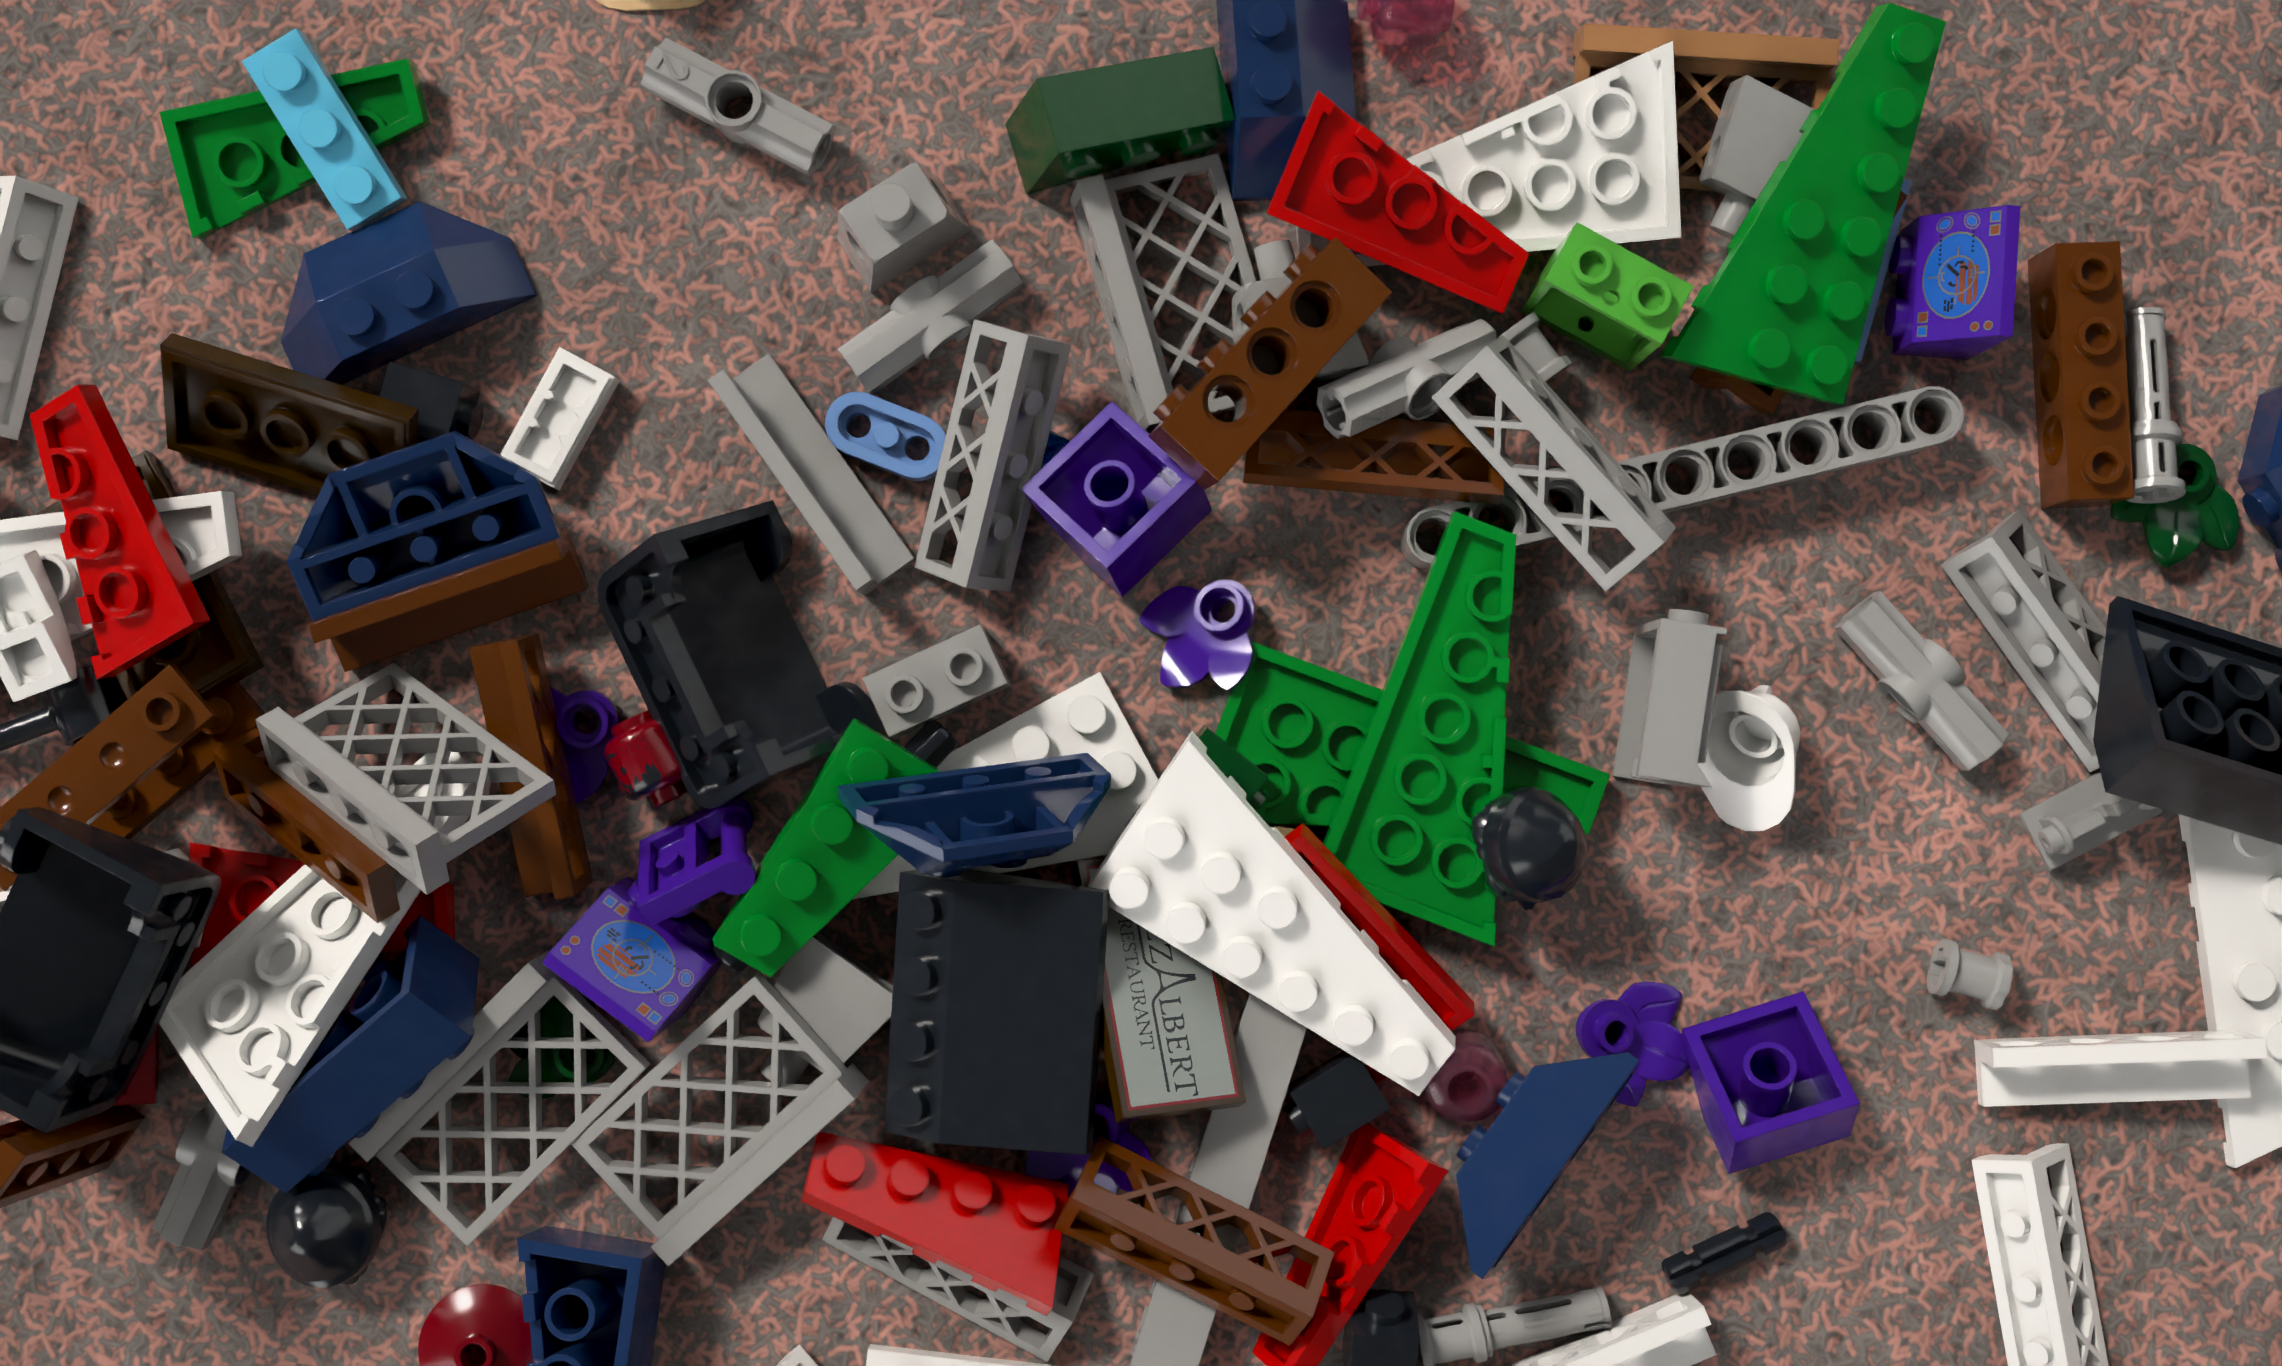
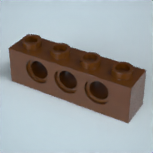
[1148,237,1392,490]
[2028,241,2134,509]

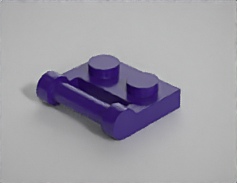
[637,798,755,927]

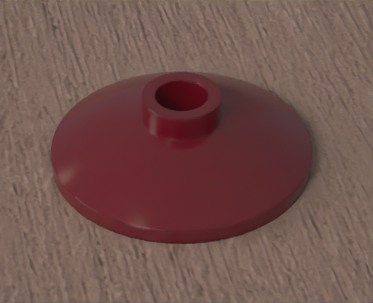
[418,1284,533,1366]

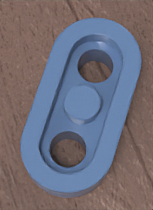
[825,392,946,481]

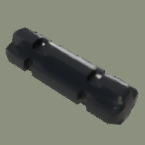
[1661,1212,1787,1294]

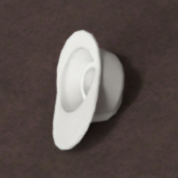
[1697,685,1801,831]

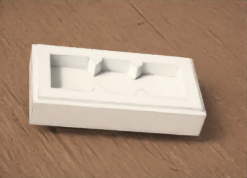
[500,347,620,491]

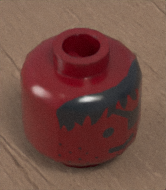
[604,710,688,808]

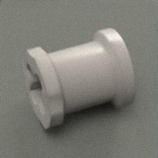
[1497,312,1572,383]
[1926,938,2013,1010]

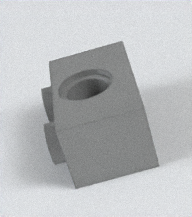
[862,624,1011,739]

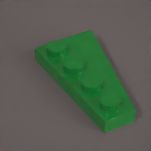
[159,58,430,239]
[712,718,943,977]

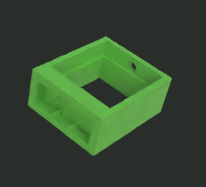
[1520,222,1694,372]

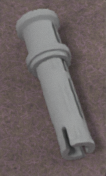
[2124,307,2186,504]
[1417,1286,1611,1366]

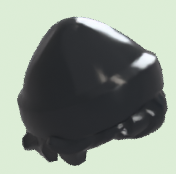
[1471,787,1588,910]
[266,1162,387,1288]

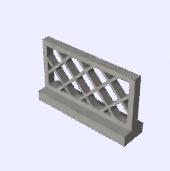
[1070,153,1256,434]
[255,663,556,894]
[348,951,650,1246]
[571,972,870,1266]

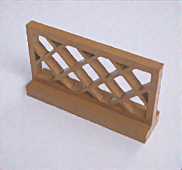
[1573,23,1840,192]

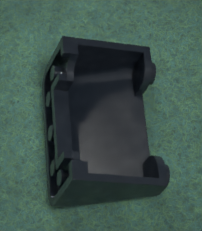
[597,500,884,809]
[0,807,222,1133]

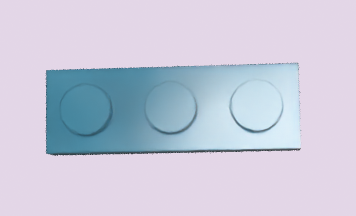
[241,28,408,231]

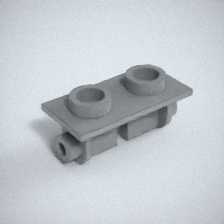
[2019,772,2162,871]

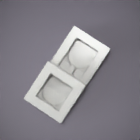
[0,550,78,702]

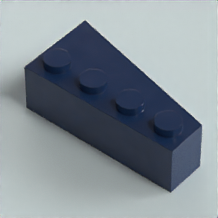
[221,915,479,1194]
[517,1226,666,1366]

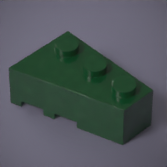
[1005,47,1235,195]

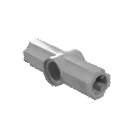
[640,38,836,177]
[837,239,1025,395]
[1316,318,1497,439]
[1834,591,2009,771]
[152,1100,253,1250]

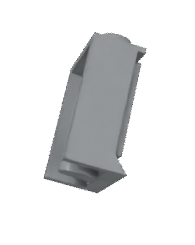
[1612,609,1728,787]

